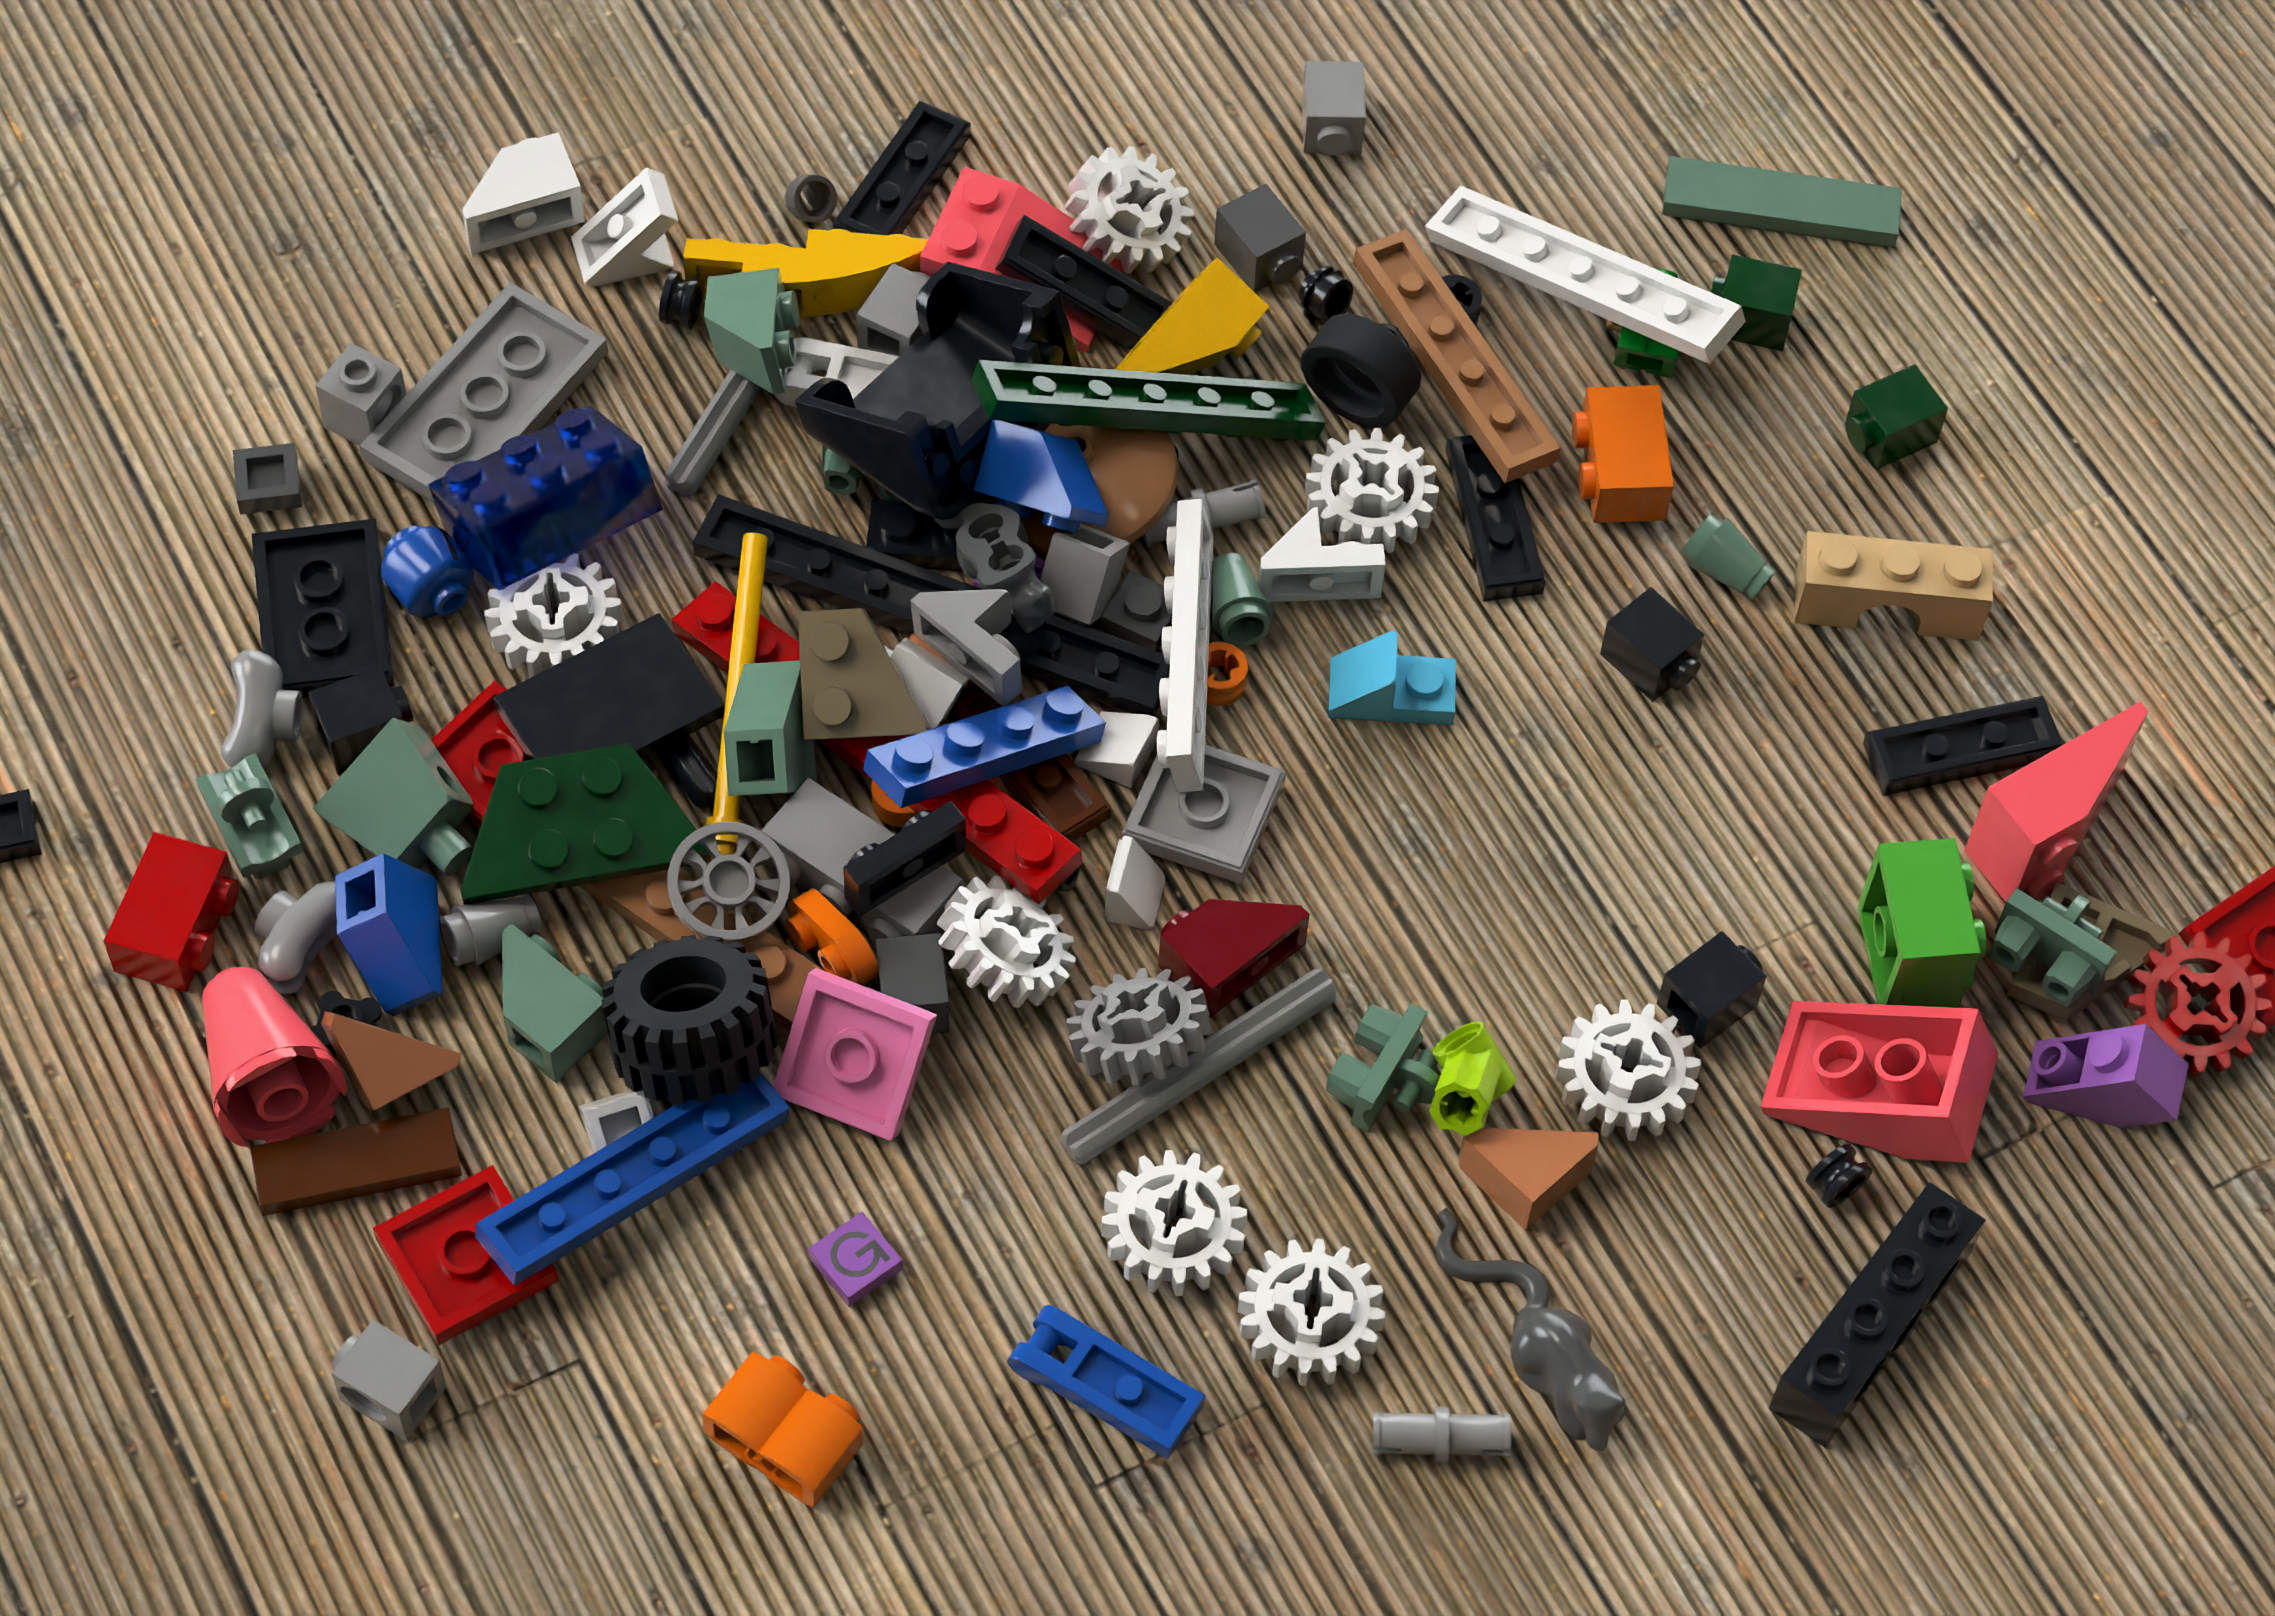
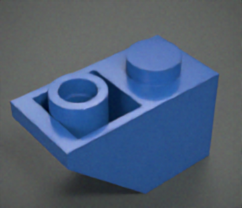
[974,420,1109,533]
[335,853,443,1016]

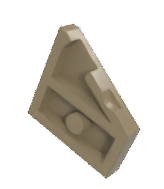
[798,608,930,740]
[2007,882,2173,1021]

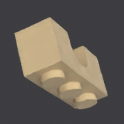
[1794,531,1993,641]

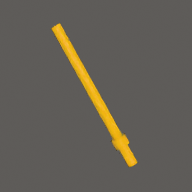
[705,533,768,864]

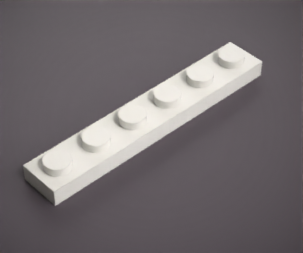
[1425,186,1746,364]

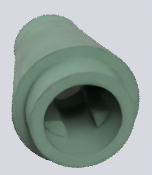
[1681,513,1776,600]
[1212,553,1273,646]

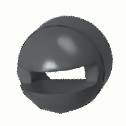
[785,174,837,223]

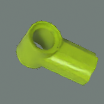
[1429,1021,1516,1137]

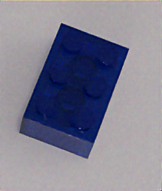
[428,406,663,591]

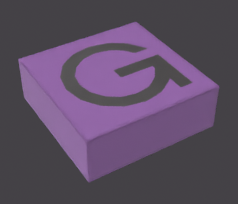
[808,1211,903,1307]

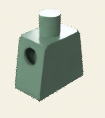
[313,718,474,876]

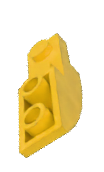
[683,229,928,318]

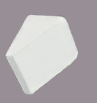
[1074,711,1159,788]
[1105,835,1165,930]
[578,1090,654,1153]

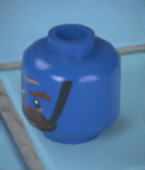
[381,525,475,618]

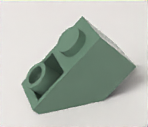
[704,268,800,394]
[724,660,817,796]
[502,923,608,1083]

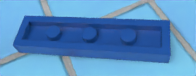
[863,686,1106,808]

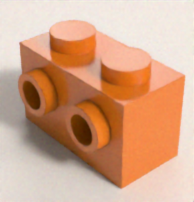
[1572,385,1674,523]

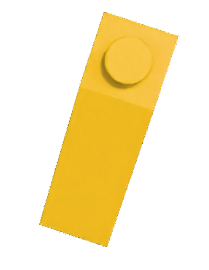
[1114,257,1270,375]

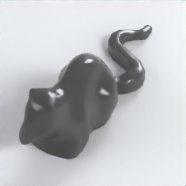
[933,503,1057,633]
[1435,1208,1626,1452]

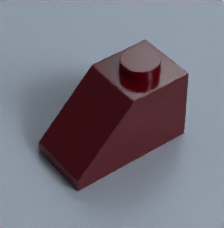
[1158,899,1310,1018]

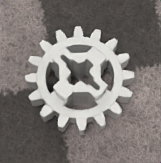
[1065,146,1194,274]
[1304,428,1439,553]
[484,551,623,678]
[937,876,1076,1008]
[1555,1000,1701,1141]
[1101,1150,1247,1296]
[1237,1238,1386,1386]

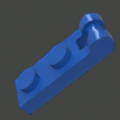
[1007,1305,1205,1459]

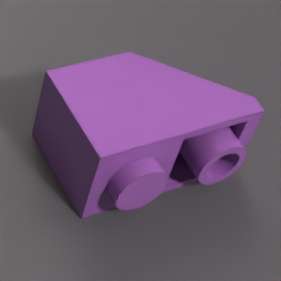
[2023,1024,2189,1128]

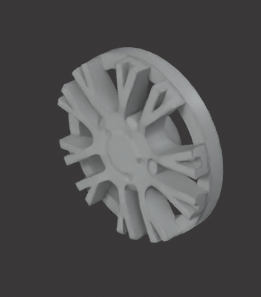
[667,822,790,943]

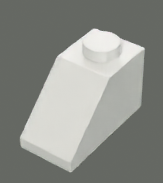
[462,132,585,255]

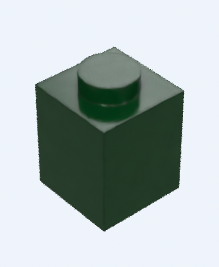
[1711,254,1802,351]
[1844,364,1948,470]

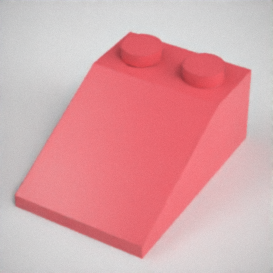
[920,167,1125,353]
[1964,701,2148,902]
[1760,1001,1999,1163]

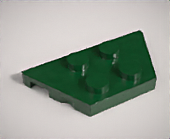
[461,743,711,904]

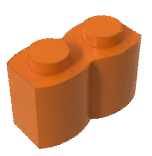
[702,1351,863,1508]

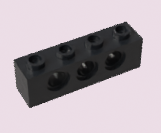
[1768,1182,1986,1448]

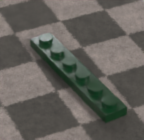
[971,360,1326,441]

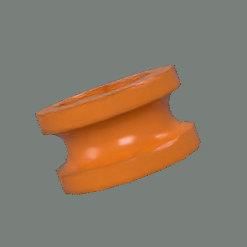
[1207,642,1248,705]

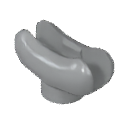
[221,650,303,769]
[254,881,338,996]

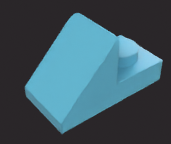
[1328,631,1456,725]

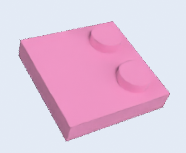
[773,968,937,1141]

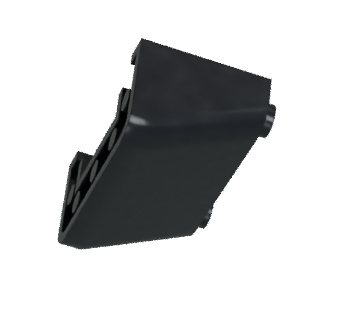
[795,262,1081,520]

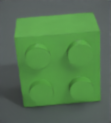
[1857,838,1986,1008]

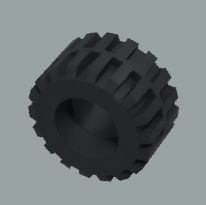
[601,935,778,1104]

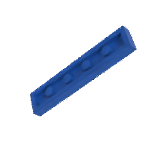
[475,1073,790,1286]

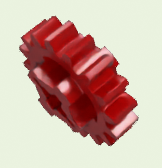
[2124,932,2272,1076]

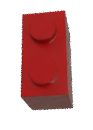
[104,832,239,992]

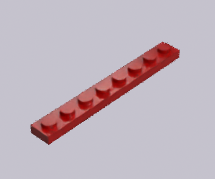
[671,581,1083,905]

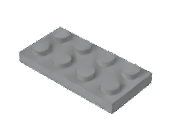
[360,282,608,518]

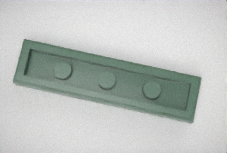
[1662,156,1902,247]

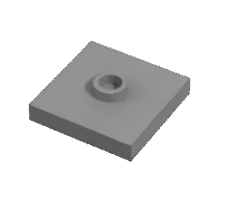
[1122,745,1286,884]

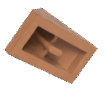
[321,1011,462,1110]
[1459,1128,1599,1230]

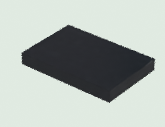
[252,518,395,698]
[493,613,724,760]

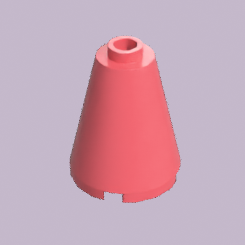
[202,967,348,1148]

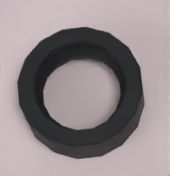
[1301,313,1421,428]

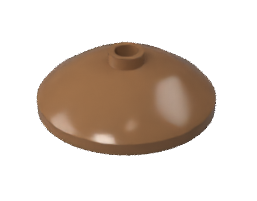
[1020,424,1179,554]

